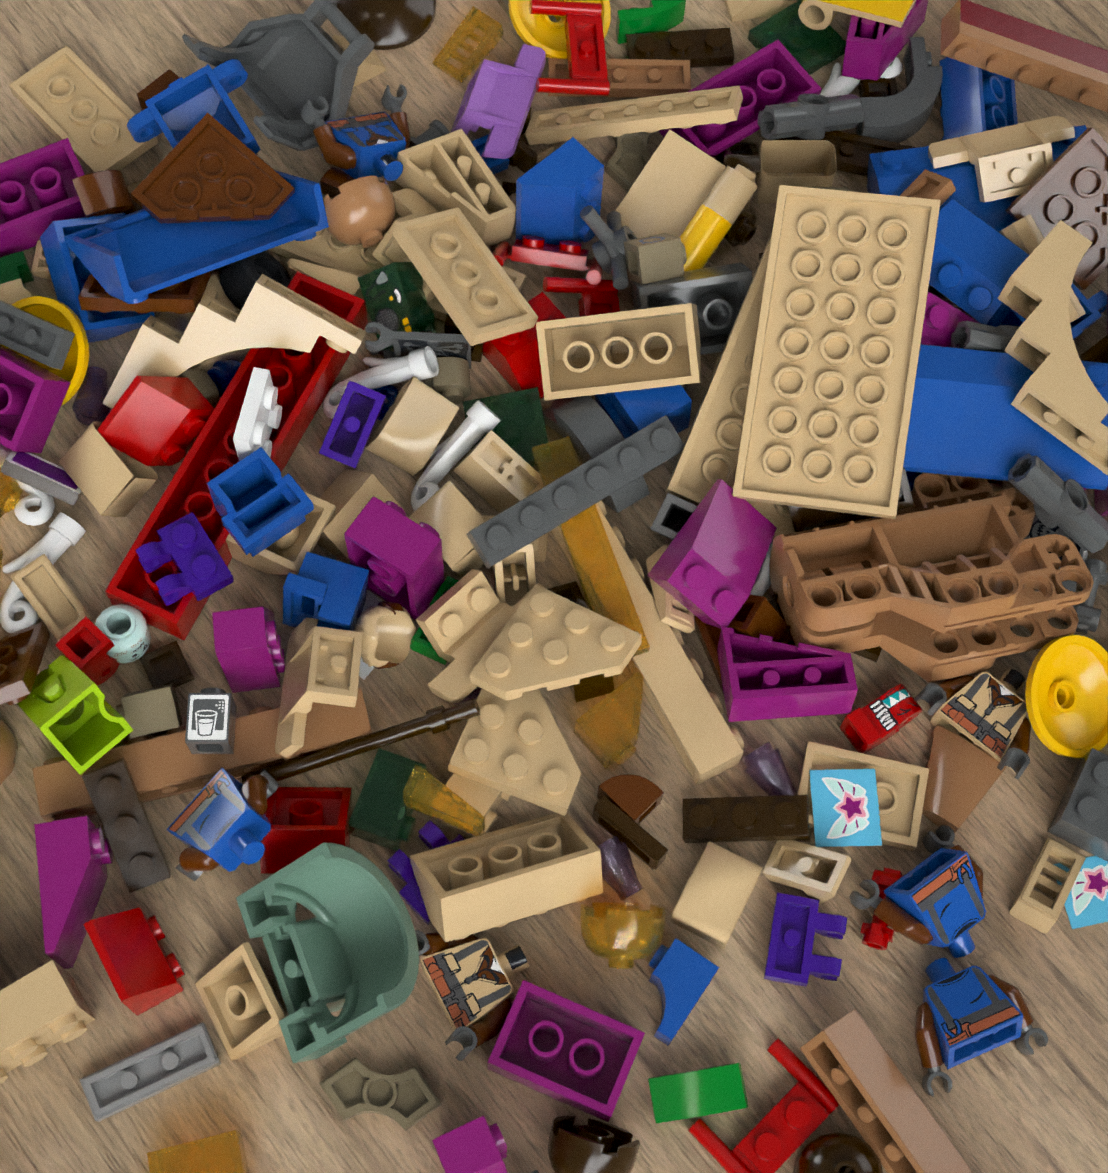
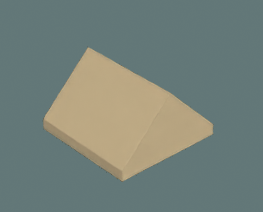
[317,469,406,564]
[195,942,287,1061]

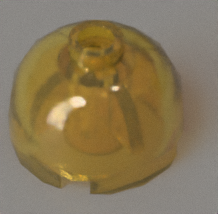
[580,902,665,969]

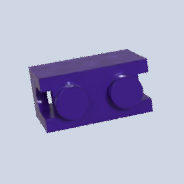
[319,380,386,469]

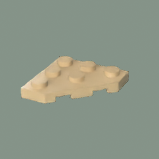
[470,584,642,701]
[448,689,582,816]

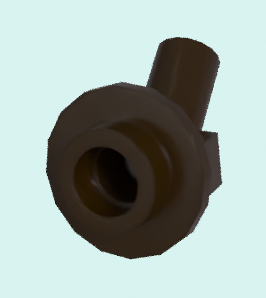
[724,210,757,247]

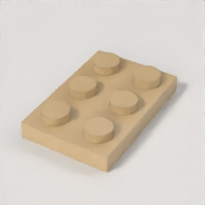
[796,741,929,851]

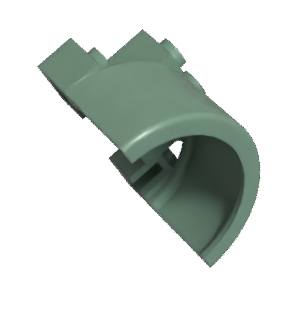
[236,843,419,1064]

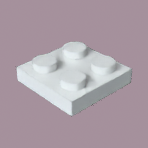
[233,367,282,461]

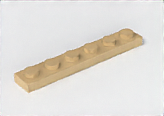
[525,85,743,145]

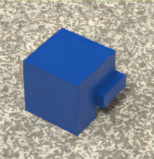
[595,385,692,439]
[207,447,314,557]
[282,552,369,631]

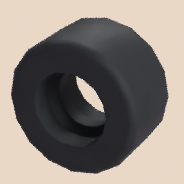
[219,251,291,311]

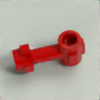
[860,867,903,950]

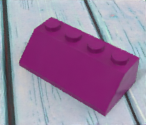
[659,40,822,157]

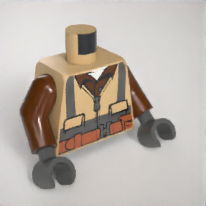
[914,668,1031,779]
[415,930,529,1061]

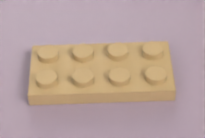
[9,45,158,173]
[392,207,538,346]

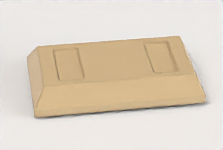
[10,554,92,641]

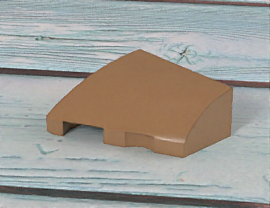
[922,725,1006,833]

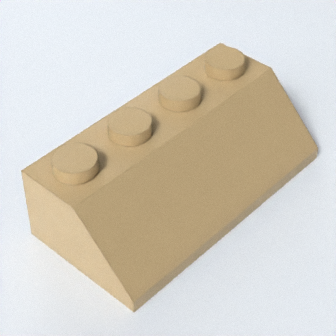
[536,303,701,401]
[410,813,603,942]

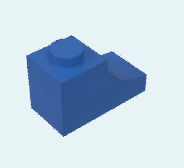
[648,938,719,1046]

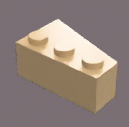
[394,129,516,247]

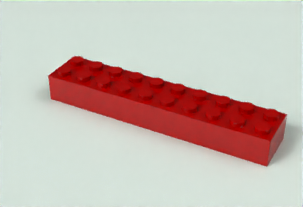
[105,271,368,641]

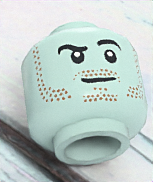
[95,604,151,664]

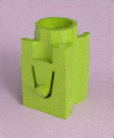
[17,655,133,775]

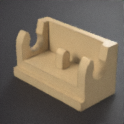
[453,430,549,513]

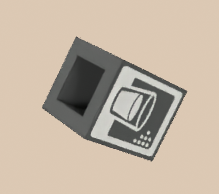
[185,688,237,754]

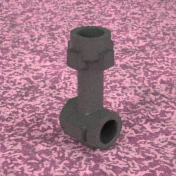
[1063,559,1108,634]

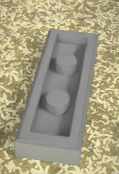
[79,1022,221,1122]

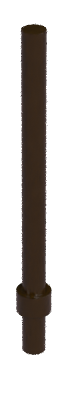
[241,699,480,784]

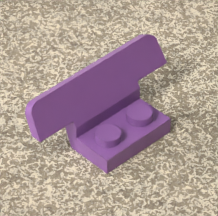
[450,44,546,159]

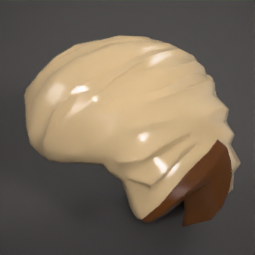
[353,601,417,669]

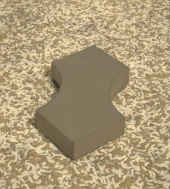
[606,131,657,192]
[319,1057,442,1131]

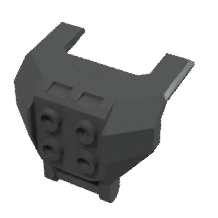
[182,0,375,151]

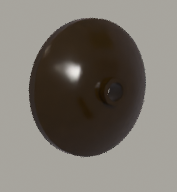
[336,0,436,50]

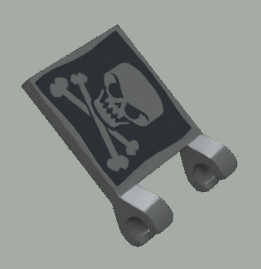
[365,322,472,369]

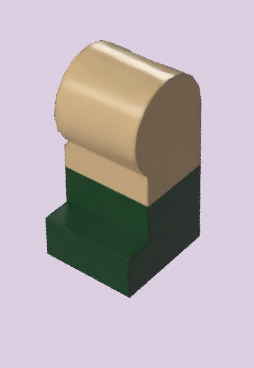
[0,251,35,305]

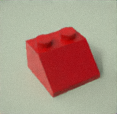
[483,291,566,407]
[97,376,214,466]
[260,787,352,874]
[83,907,185,1016]

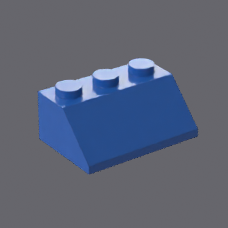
[940,57,1018,141]
[516,137,604,245]
[929,199,1029,327]
[40,213,156,343]

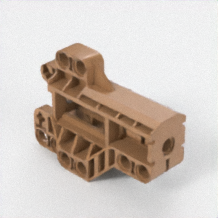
[769,473,1094,683]

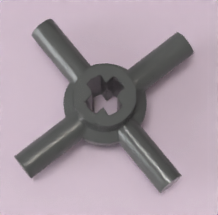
[580,205,637,290]

